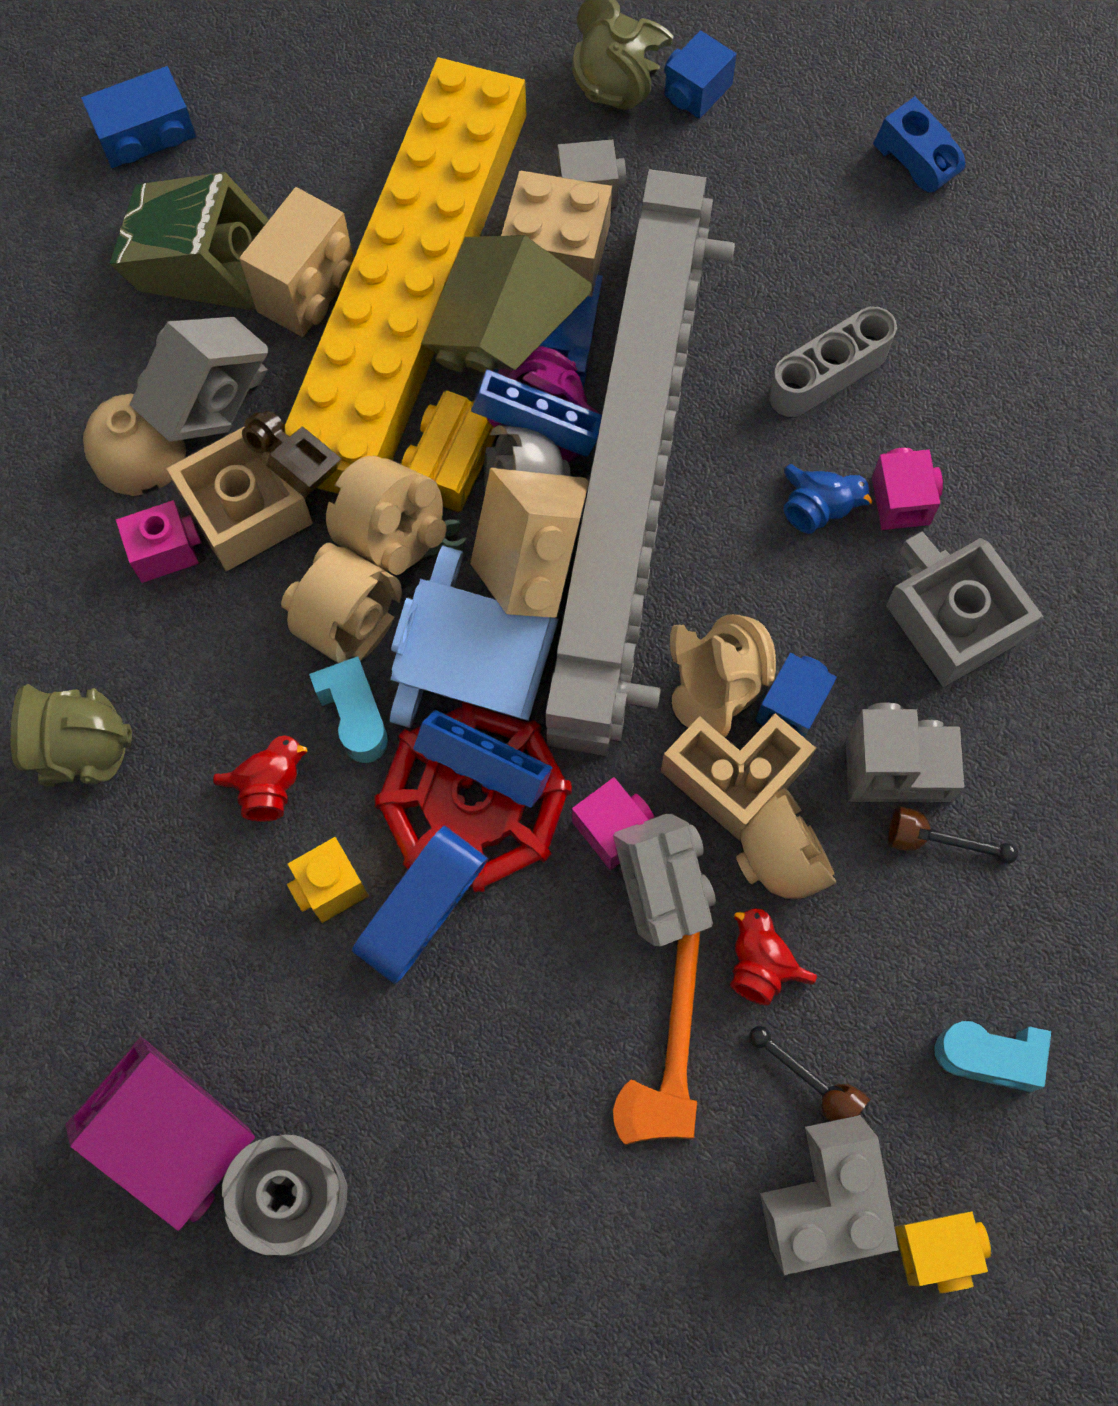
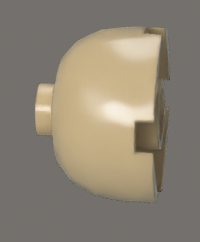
[83,394,186,496]
[736,787,836,899]

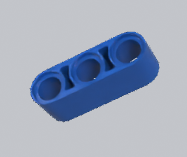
[352,825,488,984]

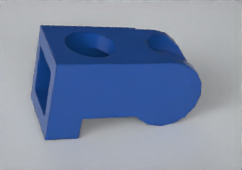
[873,96,966,193]

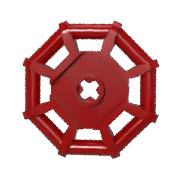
[374,702,572,893]

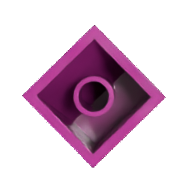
[65,1036,255,1231]

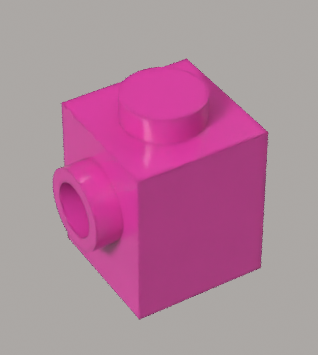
[872,448,943,530]
[116,500,201,583]
[572,777,655,871]

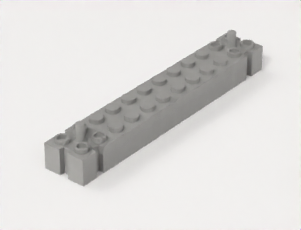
[546,169,735,756]

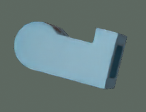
[309,656,388,763]
[934,1021,1051,1092]

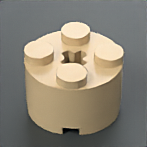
[326,456,446,575]
[281,543,402,663]

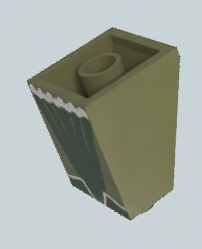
[109,172,269,310]

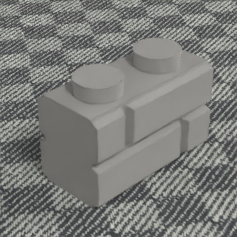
[613,814,716,946]

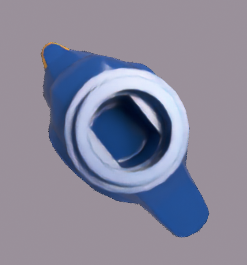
[783,464,872,534]

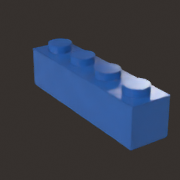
[471,369,602,457]
[413,710,553,808]

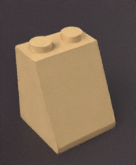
[470,468,589,618]

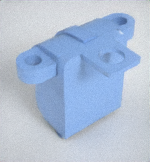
[390,545,558,728]

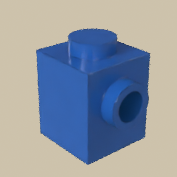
[664,30,737,119]
[755,653,837,738]

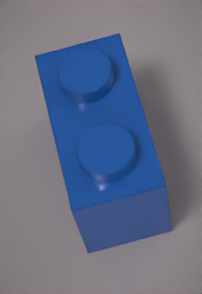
[81,66,196,169]

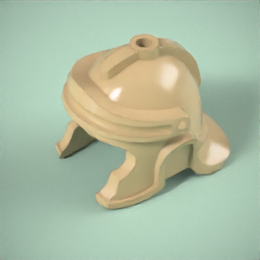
[670,614,776,737]

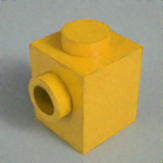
[287,837,369,923]
[895,1211,991,1293]

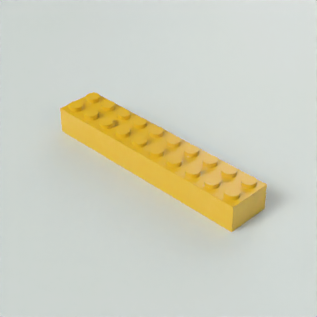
[285,57,527,494]

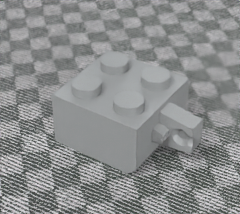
[129,317,268,442]
[886,531,1043,687]

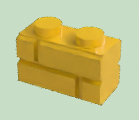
[401,390,497,512]

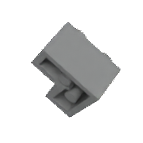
[845,703,964,802]
[760,1115,899,1275]

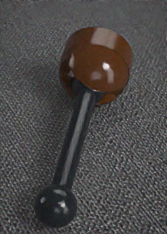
[888,806,1018,864]
[749,1026,871,1122]

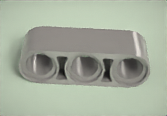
[769,307,897,417]

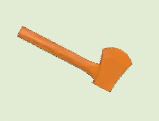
[613,932,700,1145]

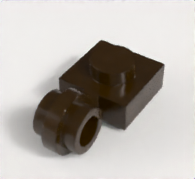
[242,411,341,498]

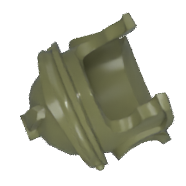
[571,0,673,110]
[11,684,132,787]

